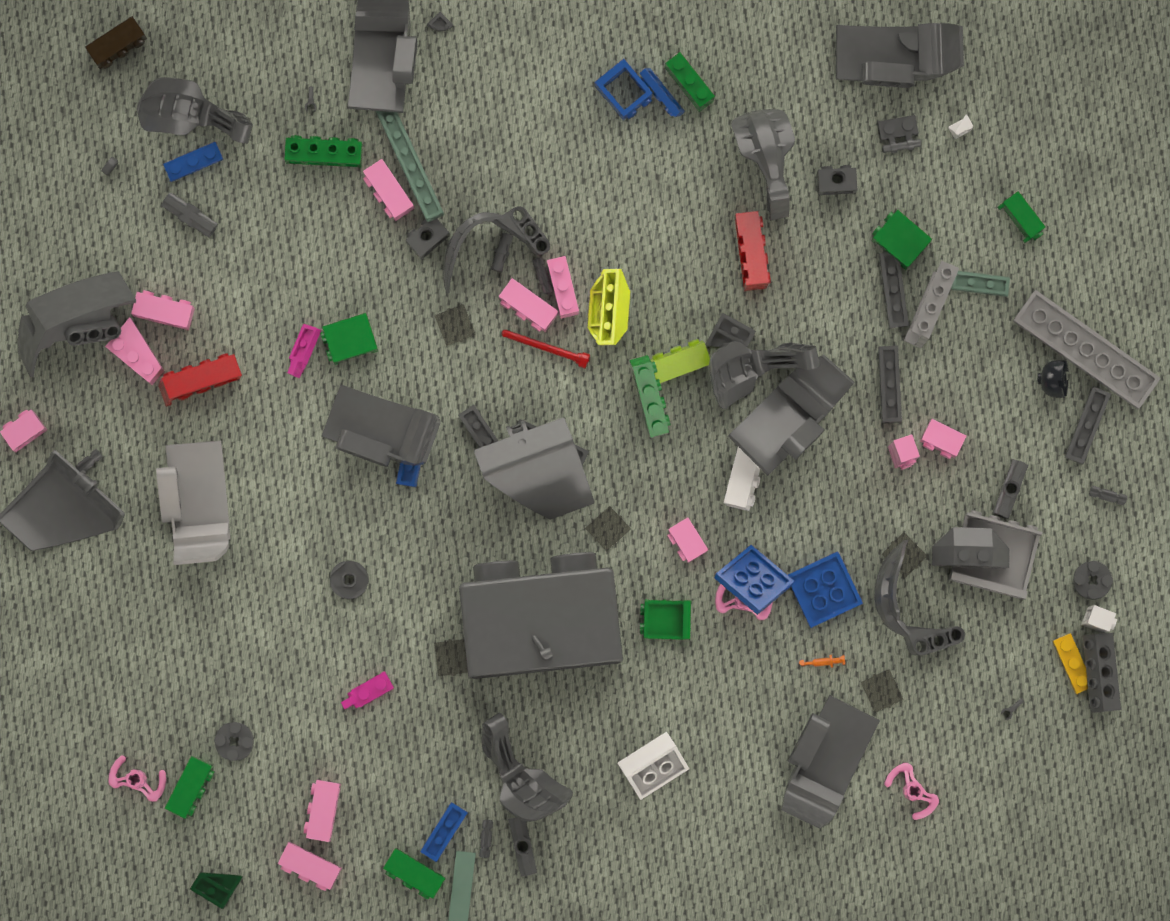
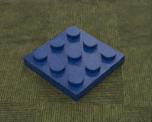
[714,545,794,615]
[788,551,863,628]

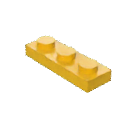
[1052,633,1088,694]

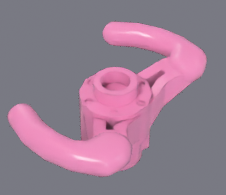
[715,584,772,620]
[108,756,167,802]
[884,763,939,820]

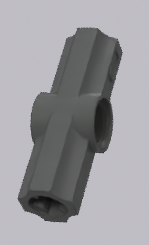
[161,192,218,238]
[993,459,1028,519]
[508,817,537,877]

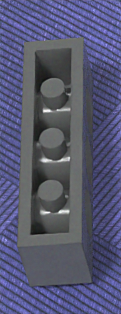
[1083,633,1122,713]

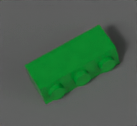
[665,52,715,112]
[164,756,215,819]
[383,848,446,900]

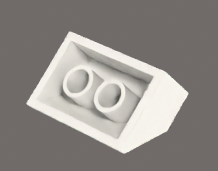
[618,732,689,800]

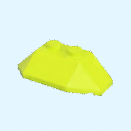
[587,269,630,345]

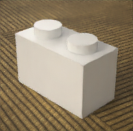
[1081,605,1117,633]

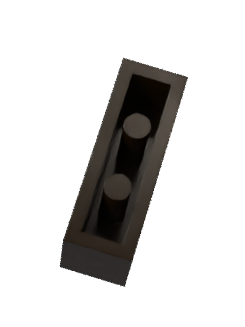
[85,16,147,69]

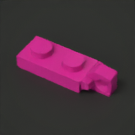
[287,324,321,378]
[341,671,394,709]

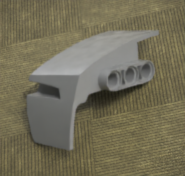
[156,440,230,565]

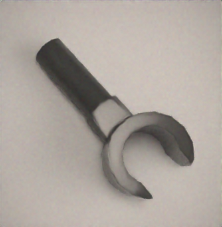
[305,86,317,112]
[532,635,553,660]
[1001,698,1024,720]

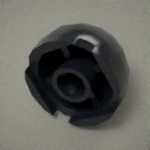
[1037,360,1069,398]

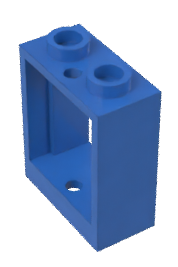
[594,59,653,120]

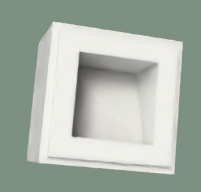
[949,114,973,139]

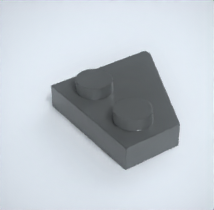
[705,313,756,347]

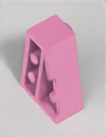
[105,317,164,385]

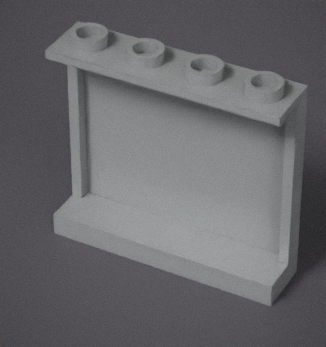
[904,261,959,348]
[949,510,1043,600]

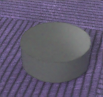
[101,157,118,175]

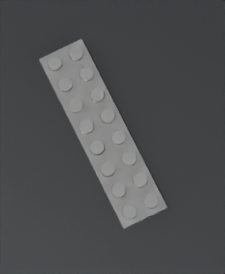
[1013,290,1161,410]

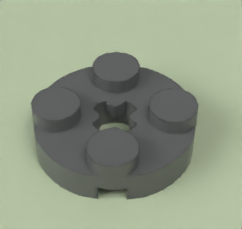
[330,561,369,599]
[1073,561,1113,599]
[214,722,254,761]

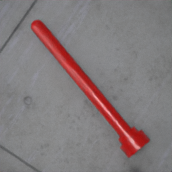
[501,330,590,369]

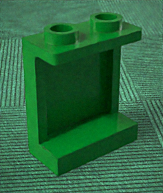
[871,210,932,270]
[320,313,378,365]
[640,599,691,640]

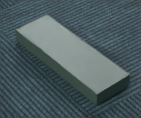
[951,271,1010,297]

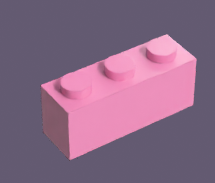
[363,159,415,221]
[547,256,579,319]
[499,278,559,332]
[131,290,195,330]
[888,434,920,470]
[304,780,341,842]
[278,842,342,891]

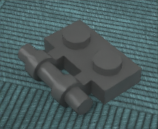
[878,115,921,153]

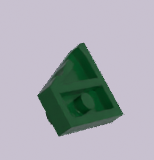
[190,872,243,909]

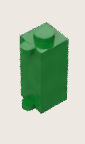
[997,191,1046,243]

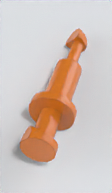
[799,655,845,668]

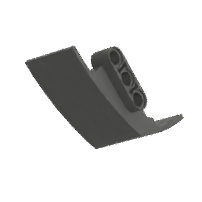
[348,0,418,113]
[836,23,964,88]
[18,271,136,377]
[728,355,855,476]
[321,384,441,467]
[781,695,880,829]

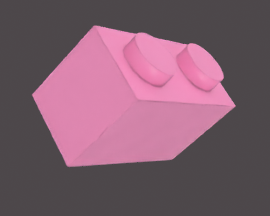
[0,410,47,452]
[920,419,966,459]
[667,517,708,563]

